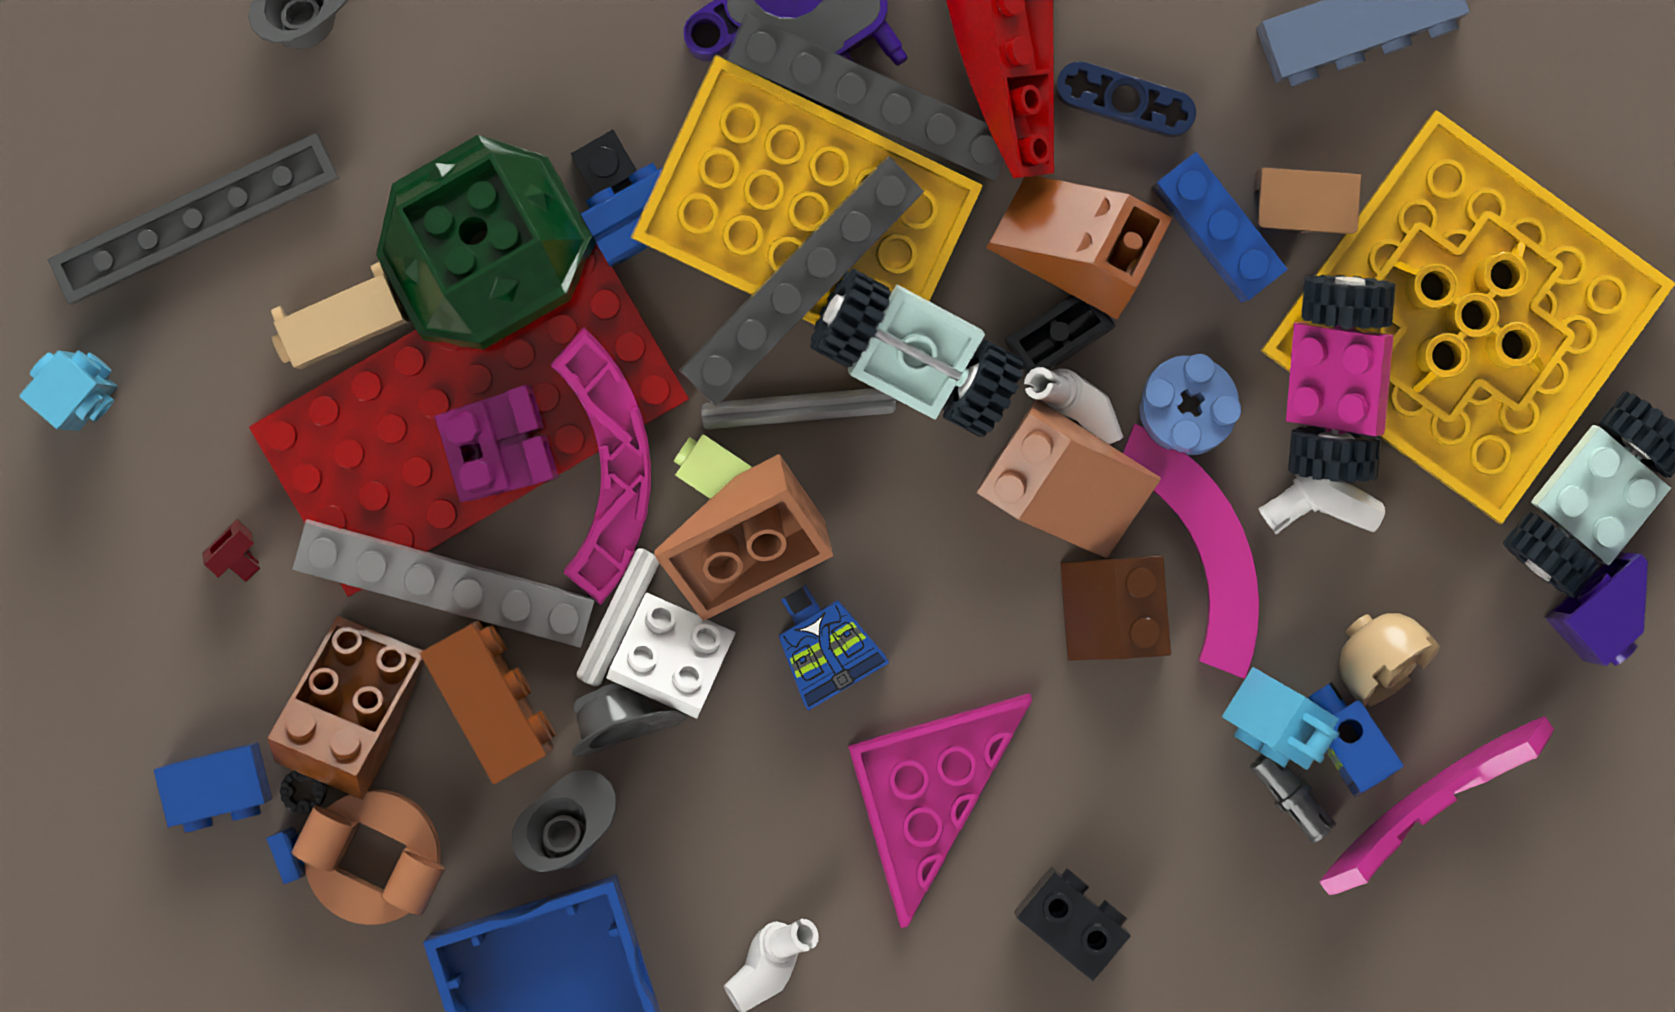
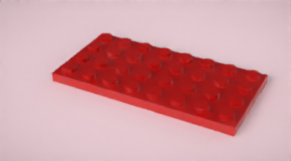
[249,243,690,597]

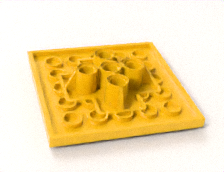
[1260,110,1675,524]

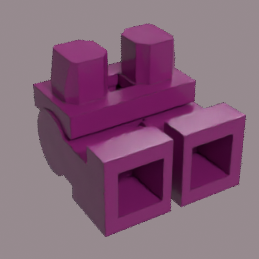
[435,385,559,502]

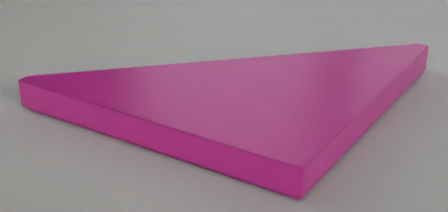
[848,693,1032,928]

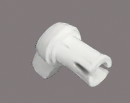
[1024,367,1123,444]
[1258,474,1385,535]
[723,919,818,1012]

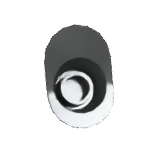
[248,0,348,49]
[572,683,687,757]
[512,769,616,872]

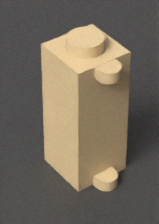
[271,262,409,369]

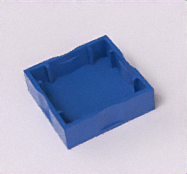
[423,874,661,1012]

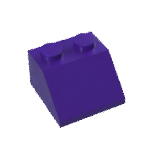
[1544,552,1648,666]

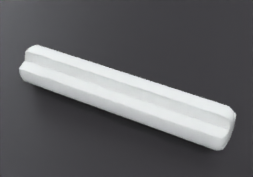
[577,548,659,687]

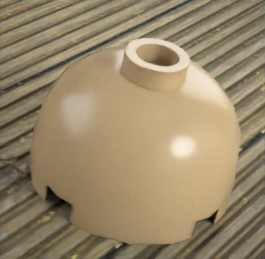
[1339,613,1440,707]

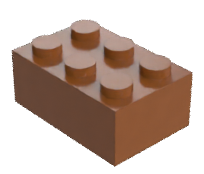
[419,620,556,785]

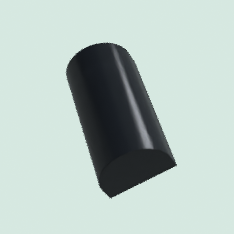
[1005,295,1115,375]

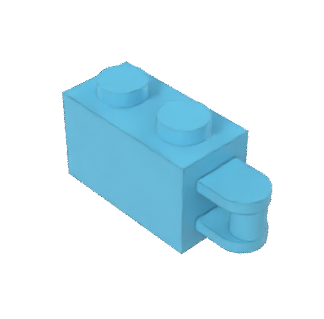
[1222,667,1340,770]

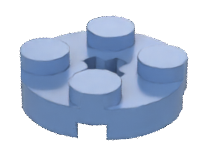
[1139,354,1241,455]

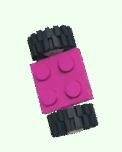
[1286,275,1396,482]

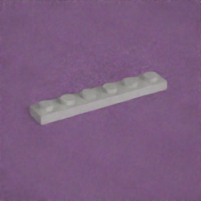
[292,519,594,648]

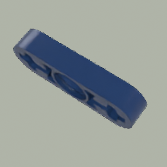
[1056,61,1196,137]

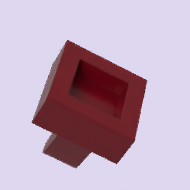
[202,519,261,582]

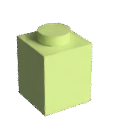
[673,434,752,499]

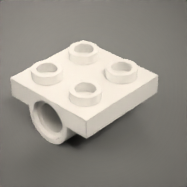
[606,592,736,719]

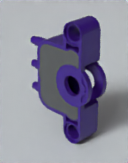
[684,0,908,106]

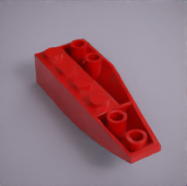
[946,0,1054,179]

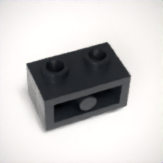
[1014,867,1131,981]

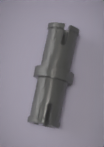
[1250,754,1336,843]

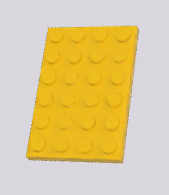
[630,55,983,325]

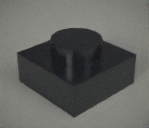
[571,129,637,195]

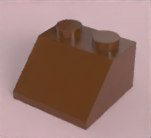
[1060,555,1171,661]

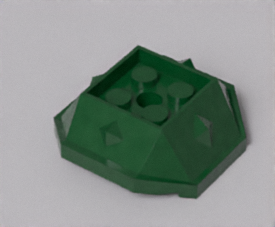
[376,135,596,350]

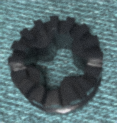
[279,771,327,814]

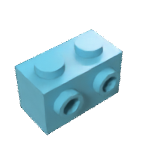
[19,350,118,431]

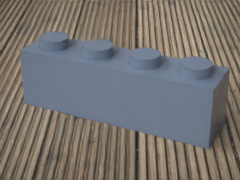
[1256,0,1470,87]

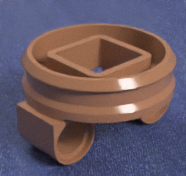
[291,789,446,925]

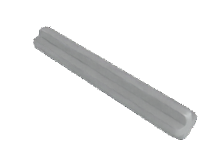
[701,388,896,429]

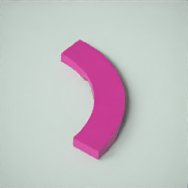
[551,327,651,605]
[1122,423,1259,679]
[1319,716,1554,895]

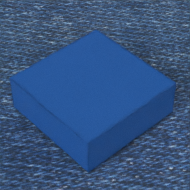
[266,826,306,885]

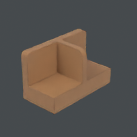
[1254,168,1361,234]

